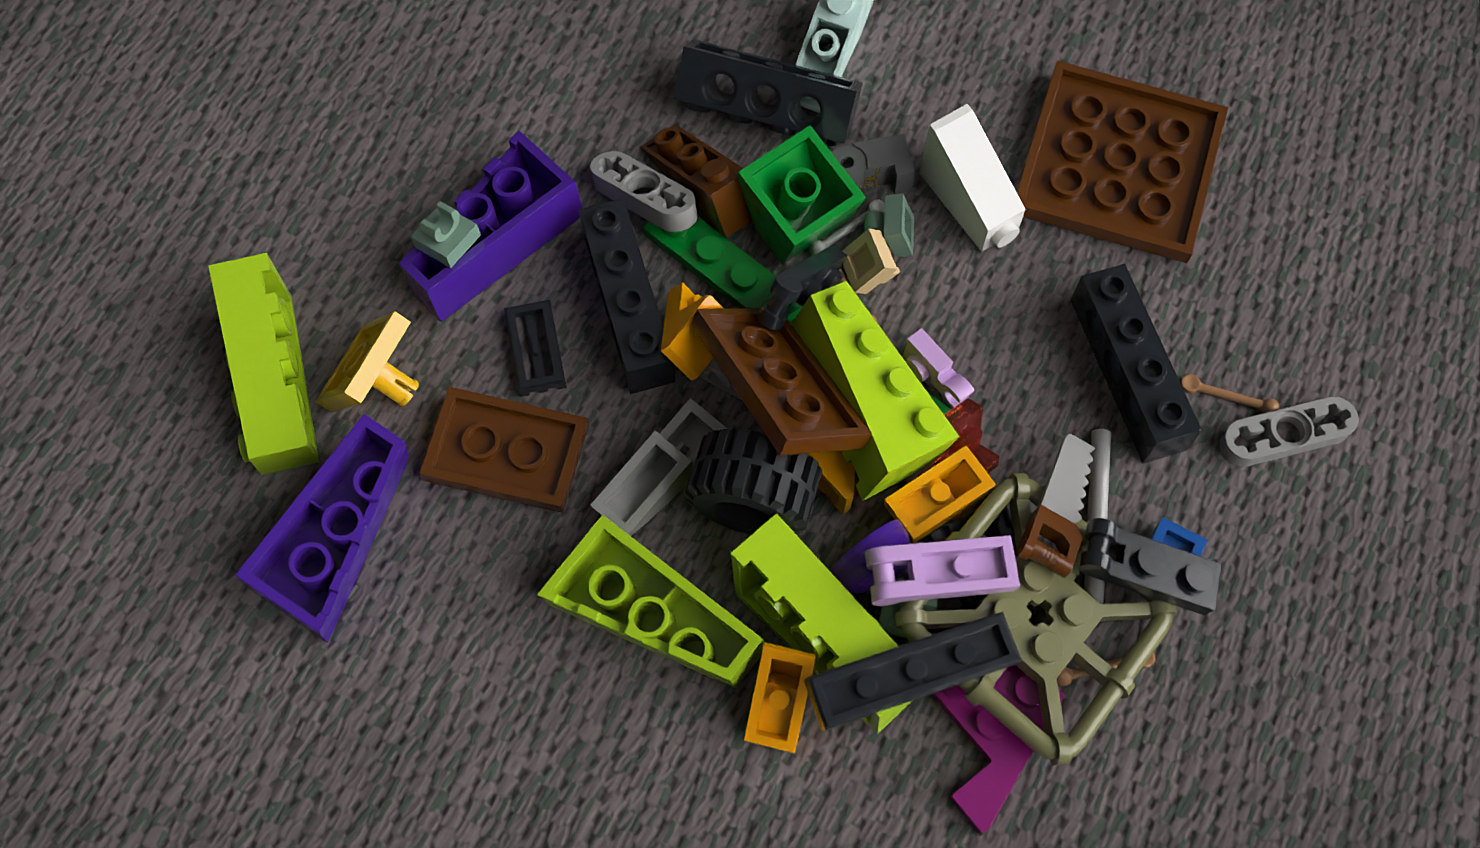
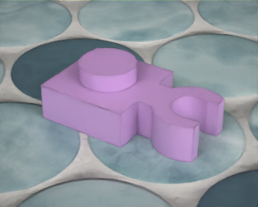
[903,328,974,412]

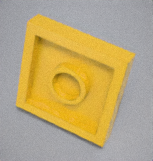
[315,311,419,412]

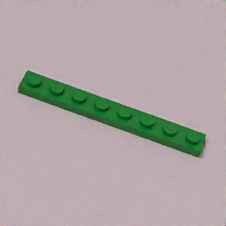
[643,208,959,427]

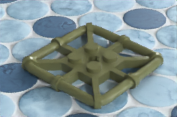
[895,473,1178,765]

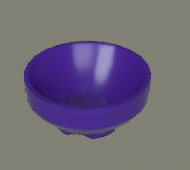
[830,519,909,596]

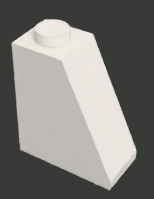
[919,104,1025,252]

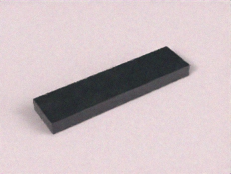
[804,611,1023,732]

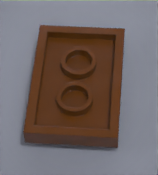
[419,387,589,513]

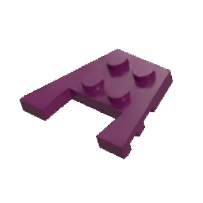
[931,665,1065,836]

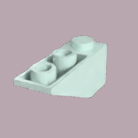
[796,0,874,113]

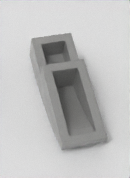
[590,398,727,536]

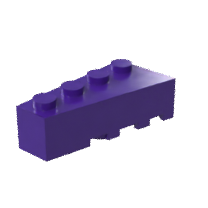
[399,130,583,322]
[235,414,410,643]

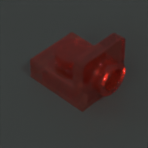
[933,398,1000,473]

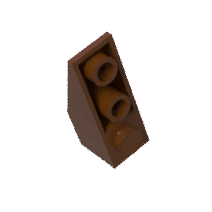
[641,124,752,238]

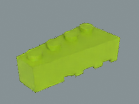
[208,253,319,475]
[791,281,959,501]
[537,514,765,689]

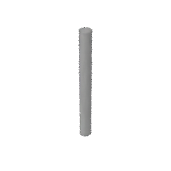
[1084,429,1111,604]

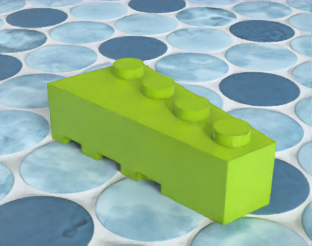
[731,513,912,734]

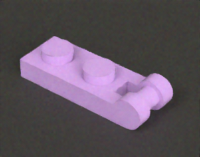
[865,535,1020,606]

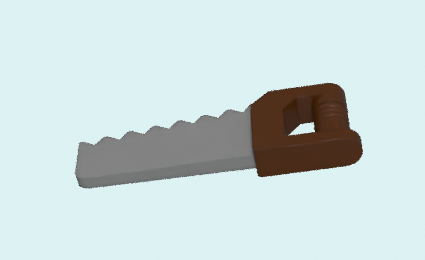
[1016,434,1095,578]

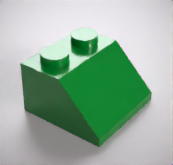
[736,125,866,265]

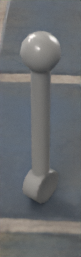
[809,200,885,256]

